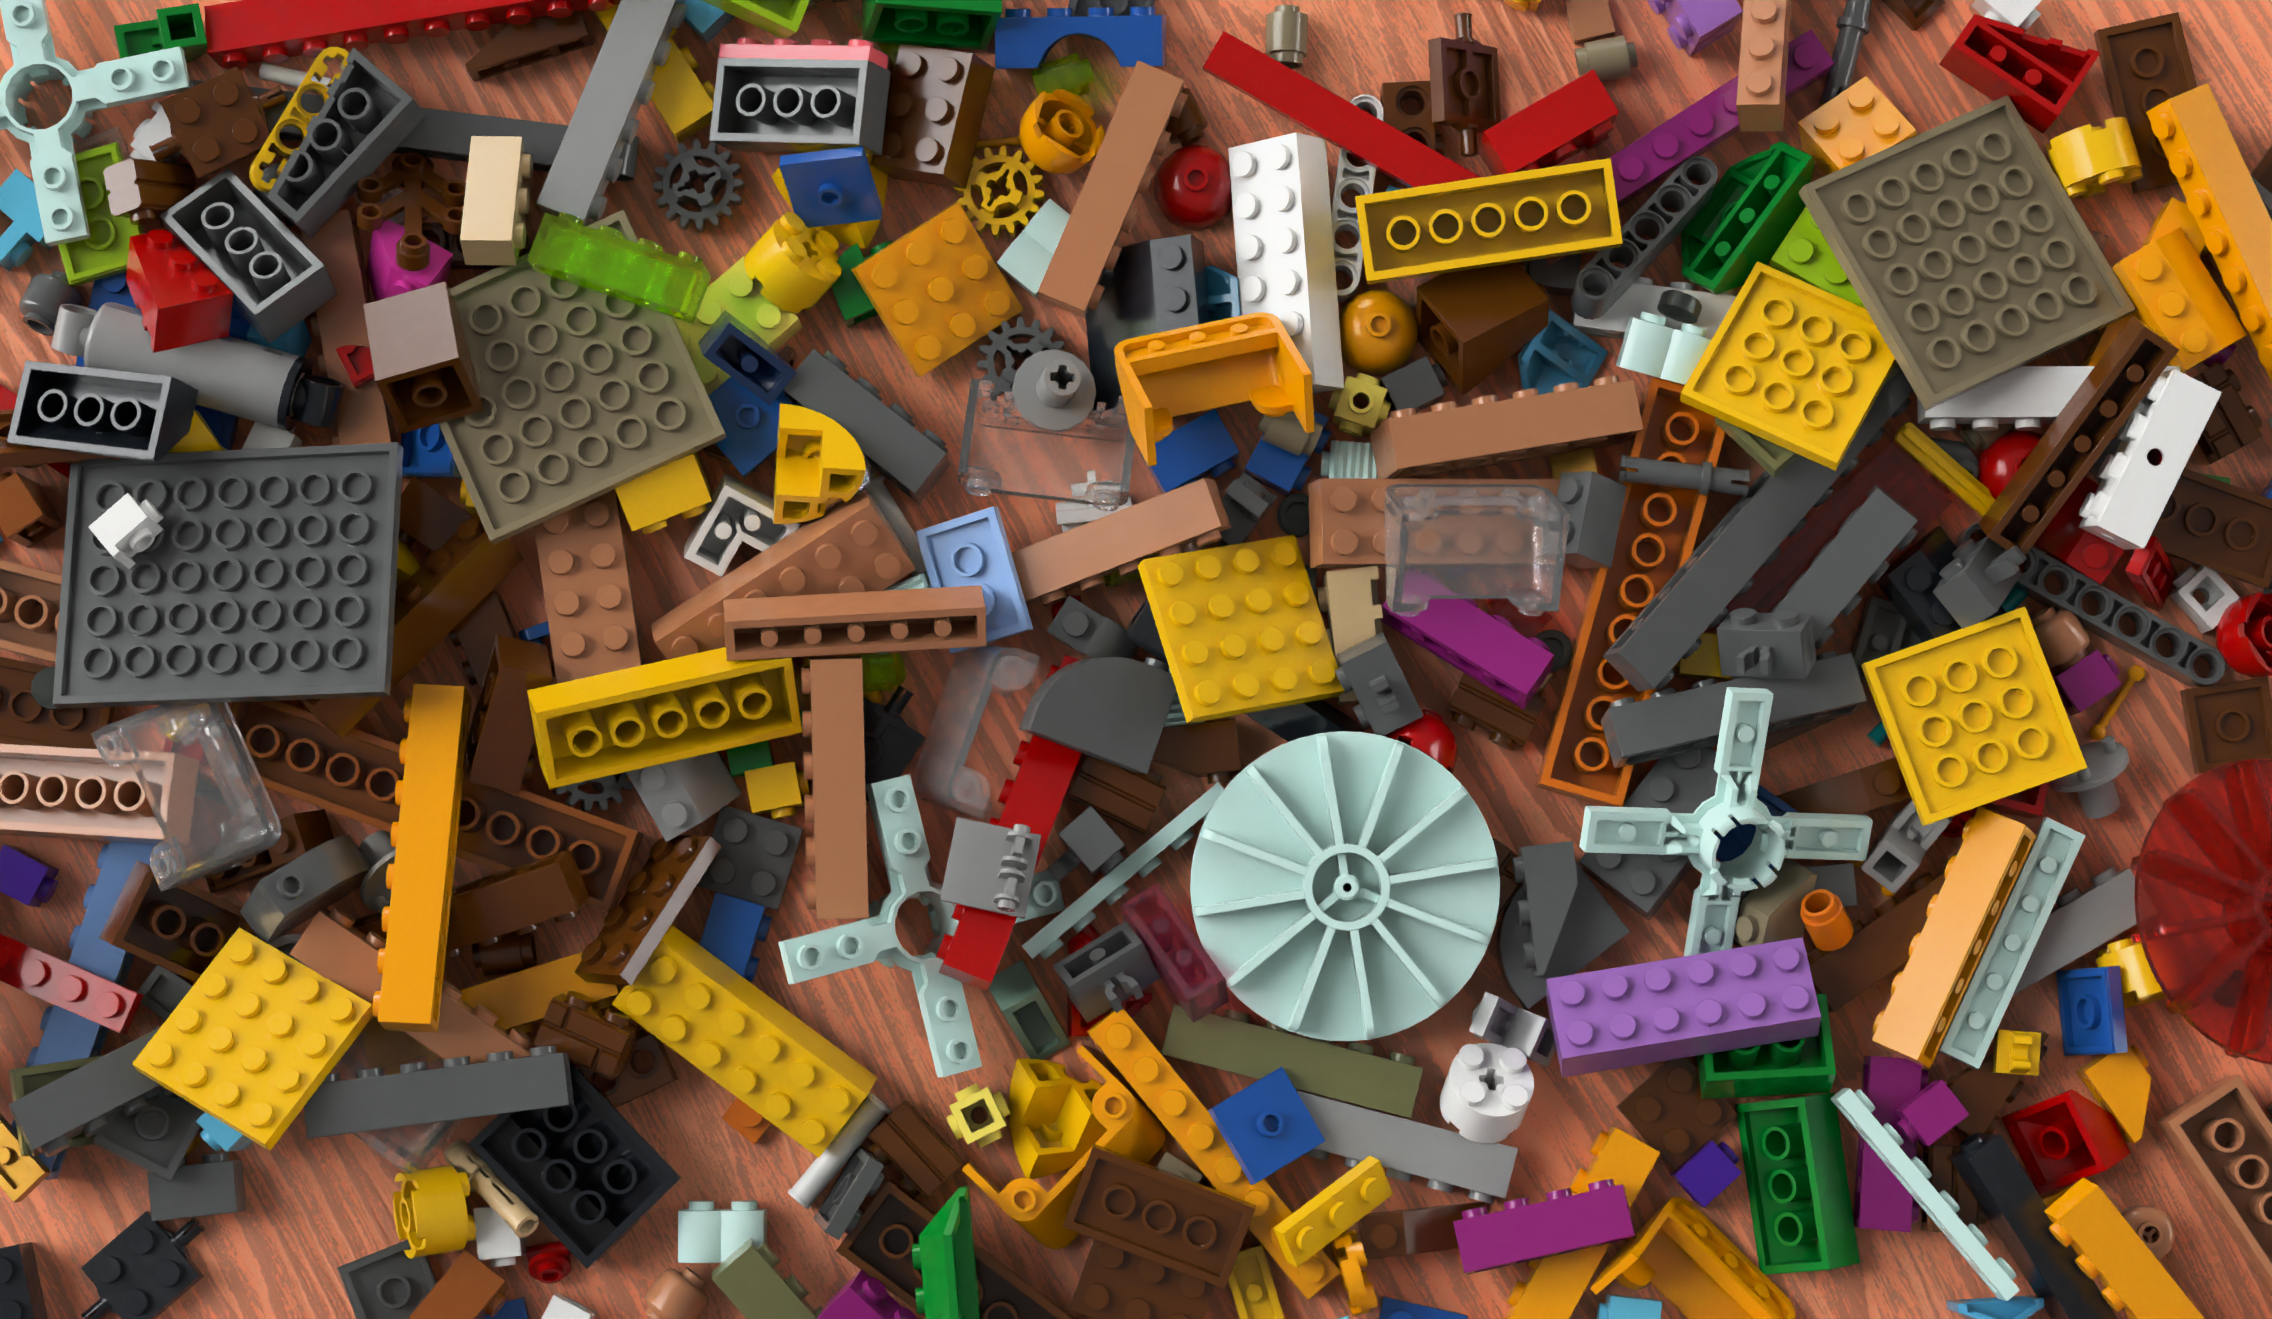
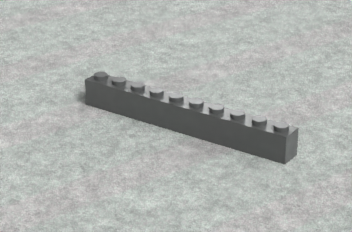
[1603,366,1914,692]

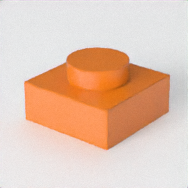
[721,1098,772,1145]

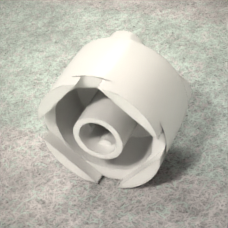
[1439,1043,1534,1143]

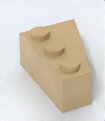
[460,136,533,266]
[1316,566,1383,706]

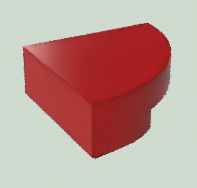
[335,345,375,389]

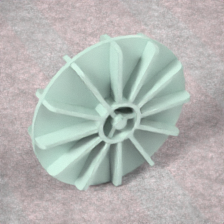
[1190,731,1500,1041]

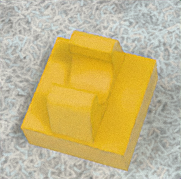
[1992,1030,2041,1076]

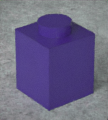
[0,844,59,907]
[1670,1140,1742,1208]

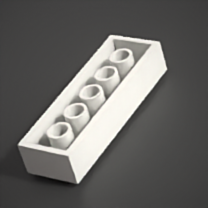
[1228,132,1344,394]

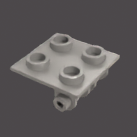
[940,817,1041,919]

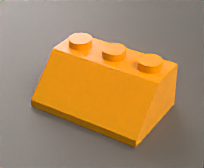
[2112,227,2248,373]

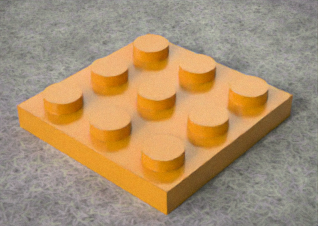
[851,202,1024,377]

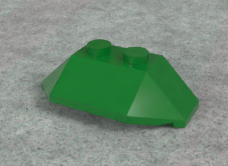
[1681,141,1815,294]
[912,1186,980,1319]

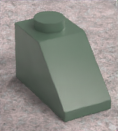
[989,960,1071,1060]

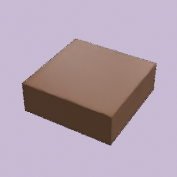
[1564,0,1615,44]

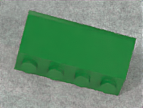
[1735,1092,1860,1275]

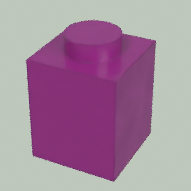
[2053,649,2122,716]
[1895,1080,1970,1146]

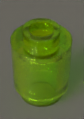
[1031,53,1095,96]

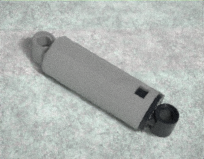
[51,302,345,431]

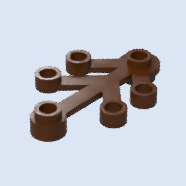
[357,152,466,271]

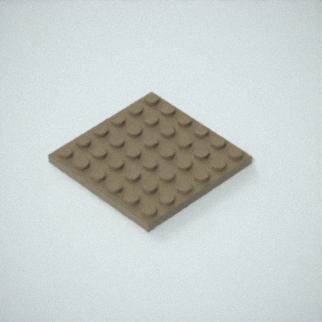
[1798,95,2136,411]
[438,209,727,545]

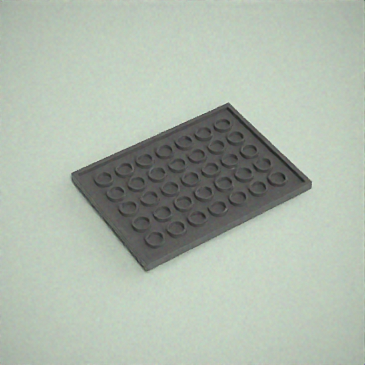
[52,442,403,709]

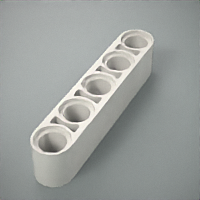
[1331,94,1384,303]

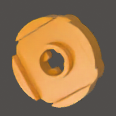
[1331,1229,1378,1317]

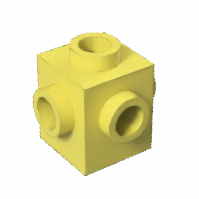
[1328,373,1392,437]
[946,1083,1011,1148]

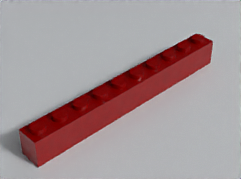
[204,0,621,70]

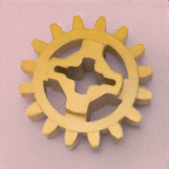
[954,146,1046,239]

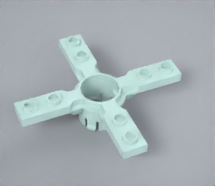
[0,0,191,247]
[1579,687,1873,957]
[778,774,1065,1078]

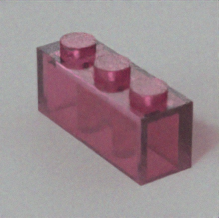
[1121,884,1229,1023]

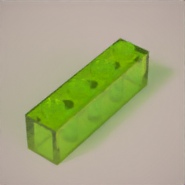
[527,212,711,324]

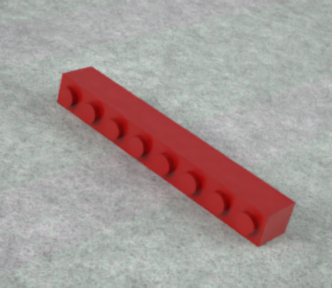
[936,654,1081,992]

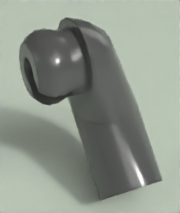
[1929,437,1980,479]

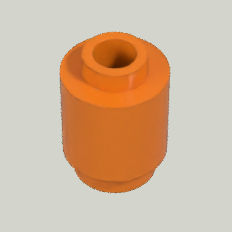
[1800,889,1854,951]

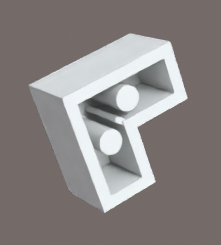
[684,474,800,577]

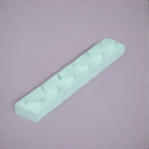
[1022,782,1224,960]
[1938,817,2086,1069]
[1830,1088,2020,1301]

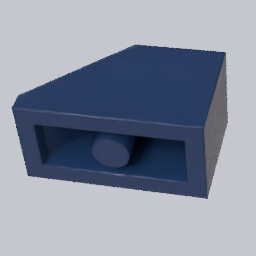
[699,310,796,405]

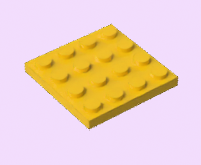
[1680,261,1897,471]
[1138,535,1344,724]
[1861,607,2088,827]
[132,927,373,1151]

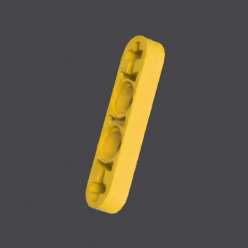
[249,47,349,193]

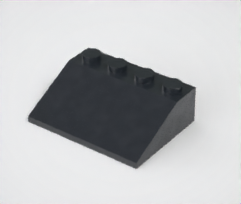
[1086,234,1215,424]
[468,1061,681,1269]

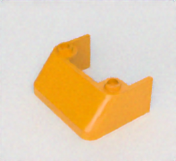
[1114,312,1315,467]
[962,1045,1166,1249]
[1590,1196,1795,1319]

